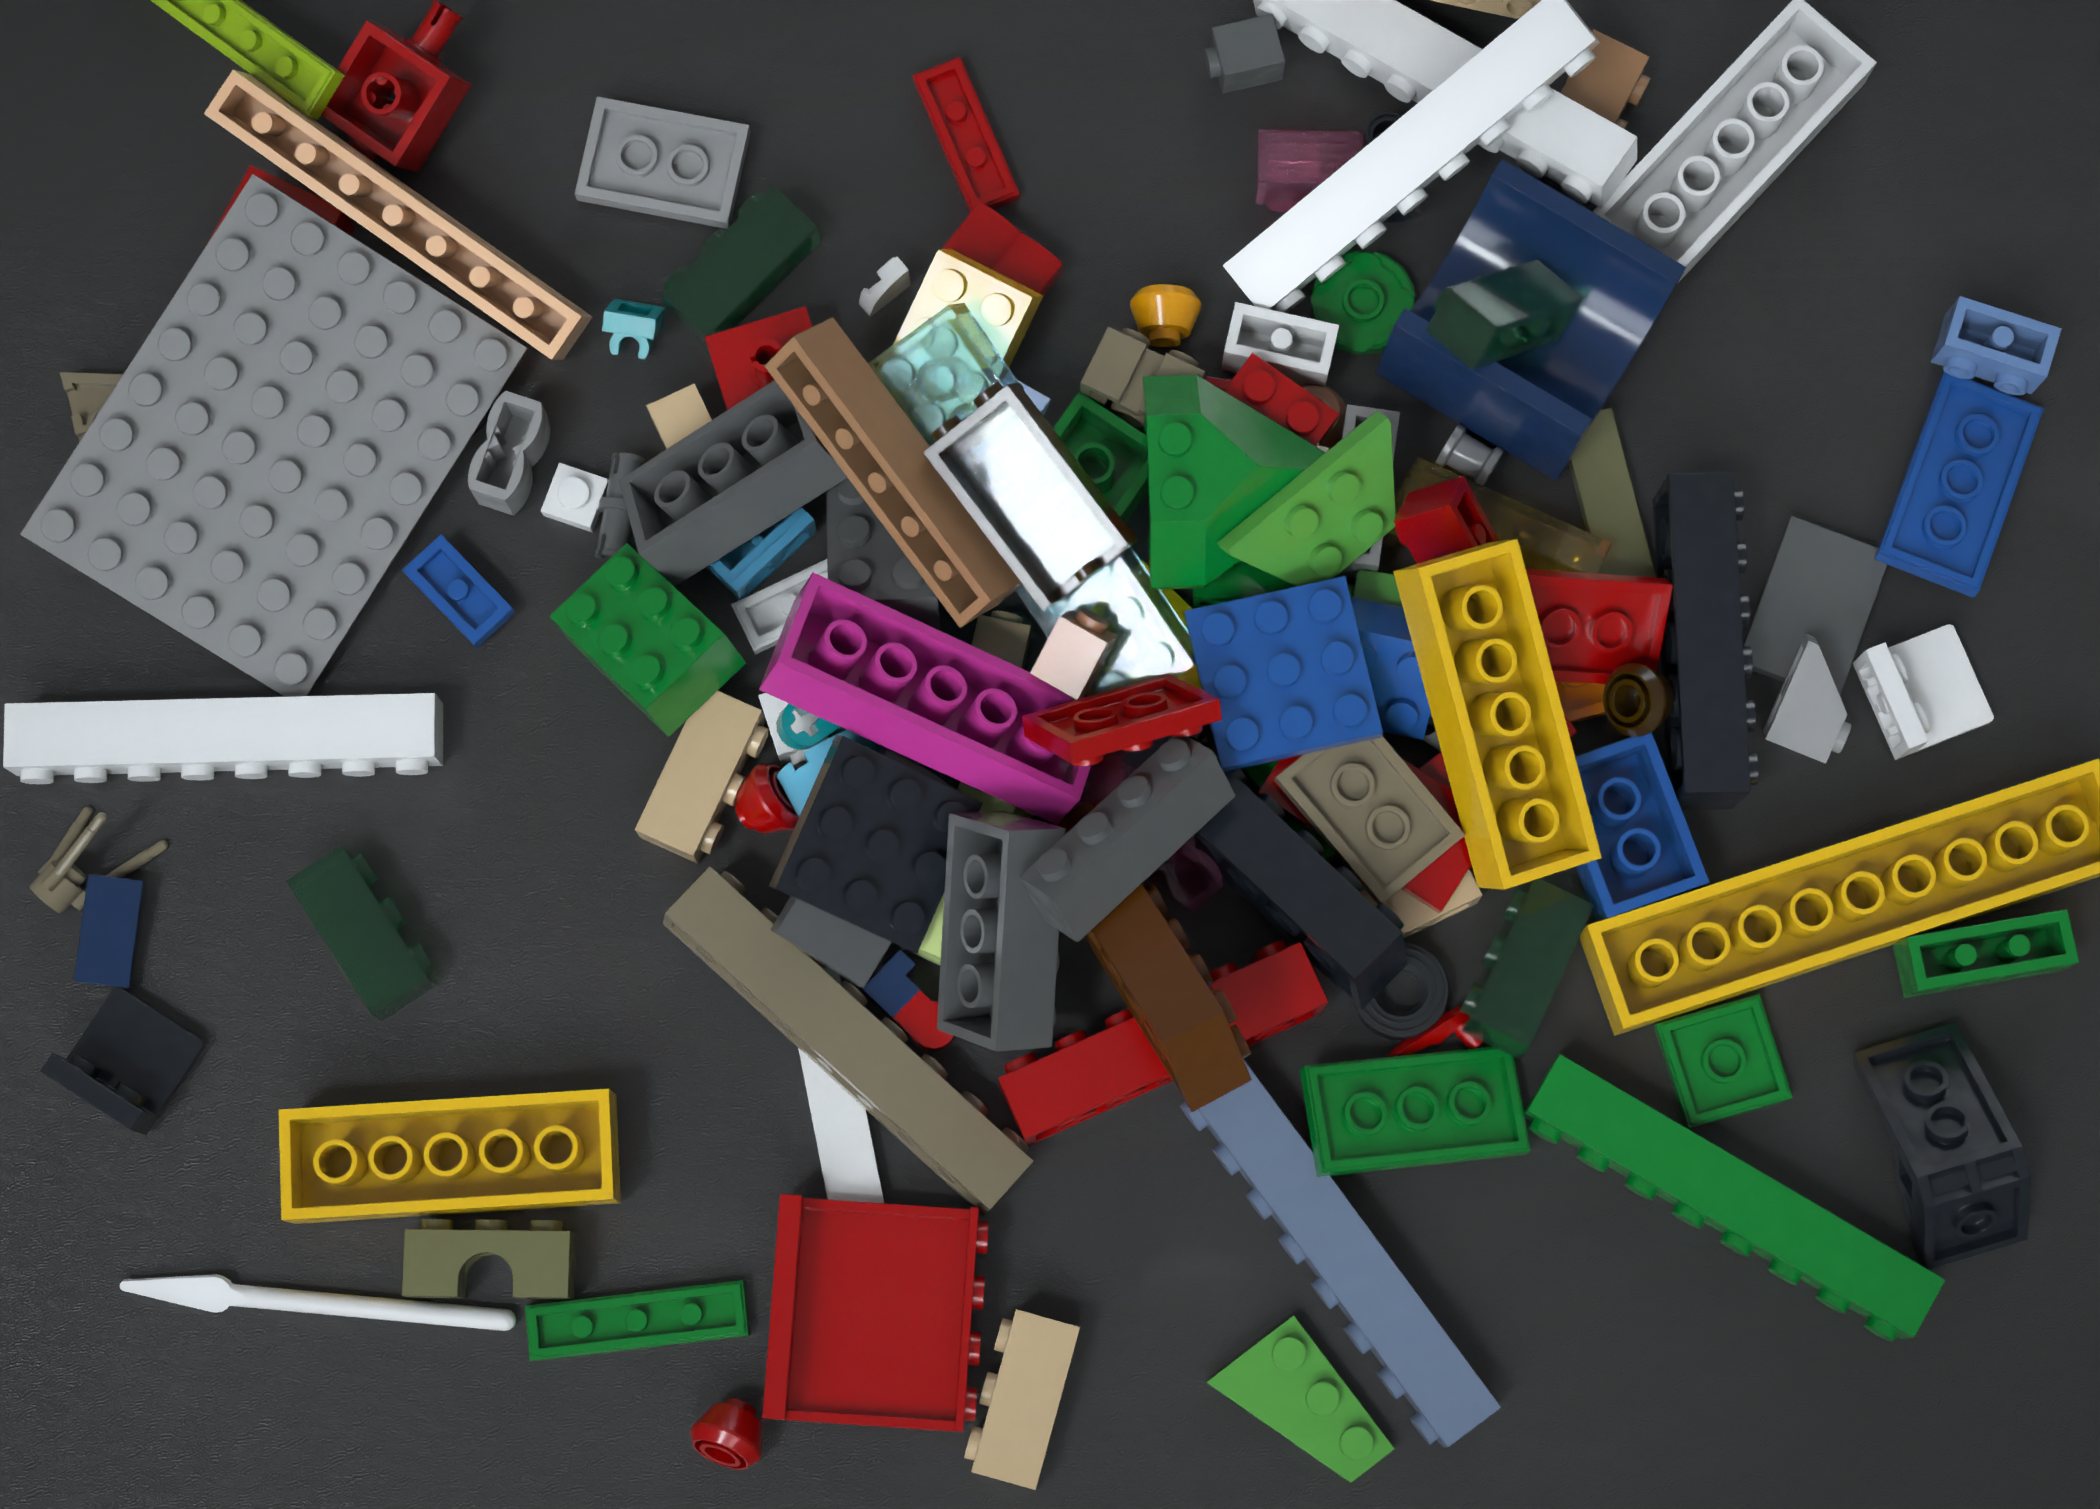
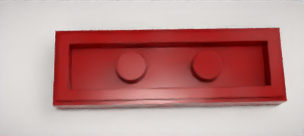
[912,57,1020,213]

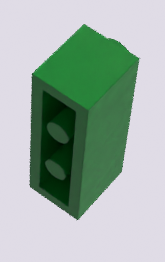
[1893,909,2079,998]

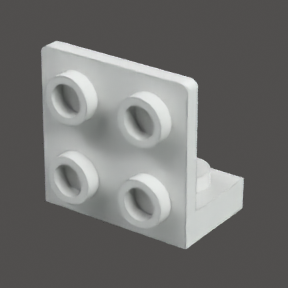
[1853,624,1994,760]

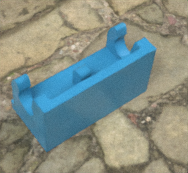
[706,507,817,601]

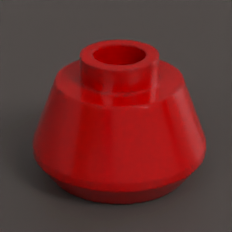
[735,763,799,834]
[690,1398,762,1470]

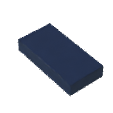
[74,874,143,988]

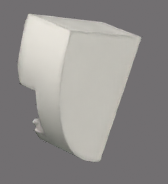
[859,257,911,317]

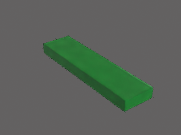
[525,1280,750,1361]

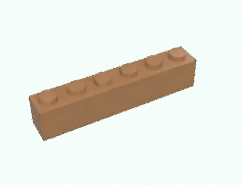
[765,317,1022,628]

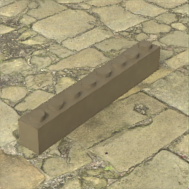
[662,866,1033,1216]

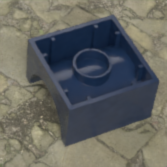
[1376,159,1687,482]

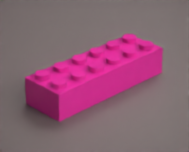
[759,572,1091,825]

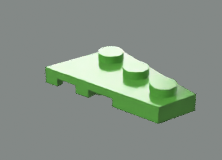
[1206,1315,1394,1483]

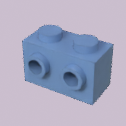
[1931,296,2062,395]

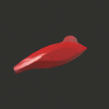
[1387,1005,1487,1057]

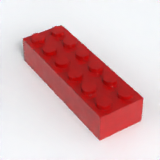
[998,940,1328,1146]

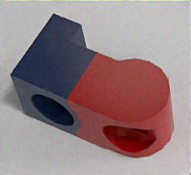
[862,950,955,1052]

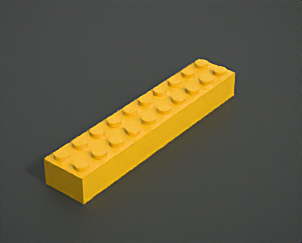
[1578,758,2100,1036]

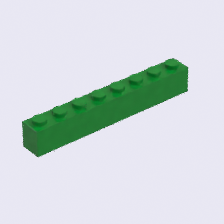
[1524,1054,1945,1342]

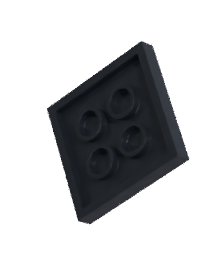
[769,735,983,953]

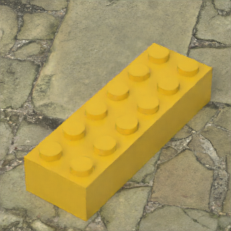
[1393,539,1602,890]
[278,1089,621,1224]

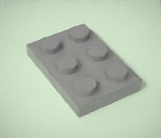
[574,96,751,229]

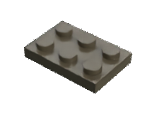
[1274,736,1465,904]

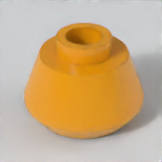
[1130,284,1201,348]

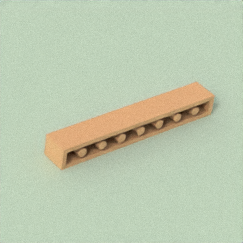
[204,70,592,360]

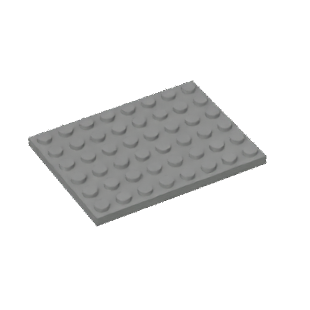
[20,174,527,697]

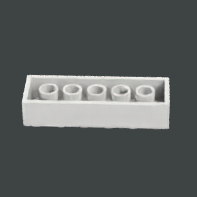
[1593,0,1877,283]

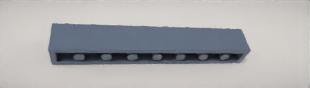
[1180,1059,1501,1447]

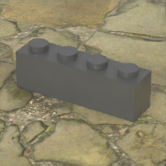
[1019,736,1236,942]

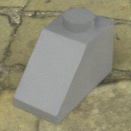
[1762,633,1851,764]

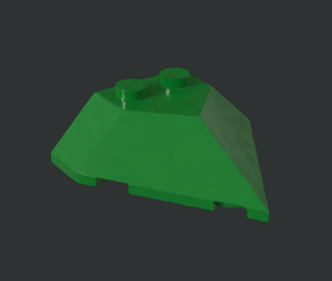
[1142,375,1325,590]

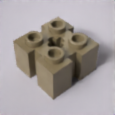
[1080,327,1205,435]

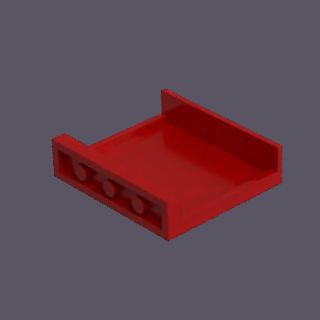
[762,1194,989,1432]

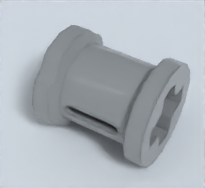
[1435,423,1505,491]

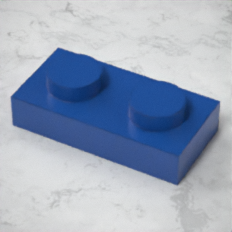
[402,534,516,649]

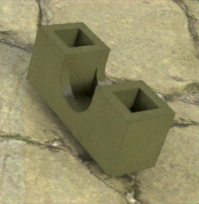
[402,1219,577,1300]

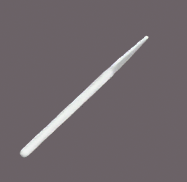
[120,1274,516,1331]

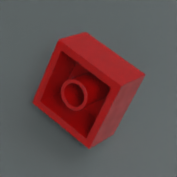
[705,306,812,410]

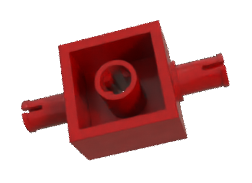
[321,0,472,173]

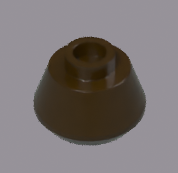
[1603,663,1674,737]

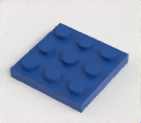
[1185,576,1383,772]

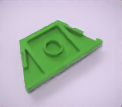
[1217,411,1395,586]

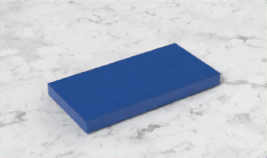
[1874,372,2044,598]

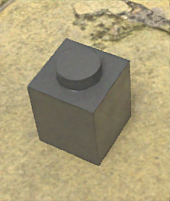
[1203,14,1285,94]

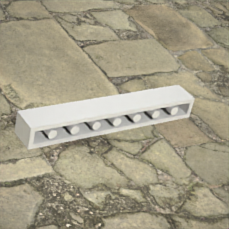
[1223,0,1600,313]
[1253,0,1637,209]
[3,693,443,784]

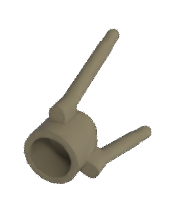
[29,806,168,914]

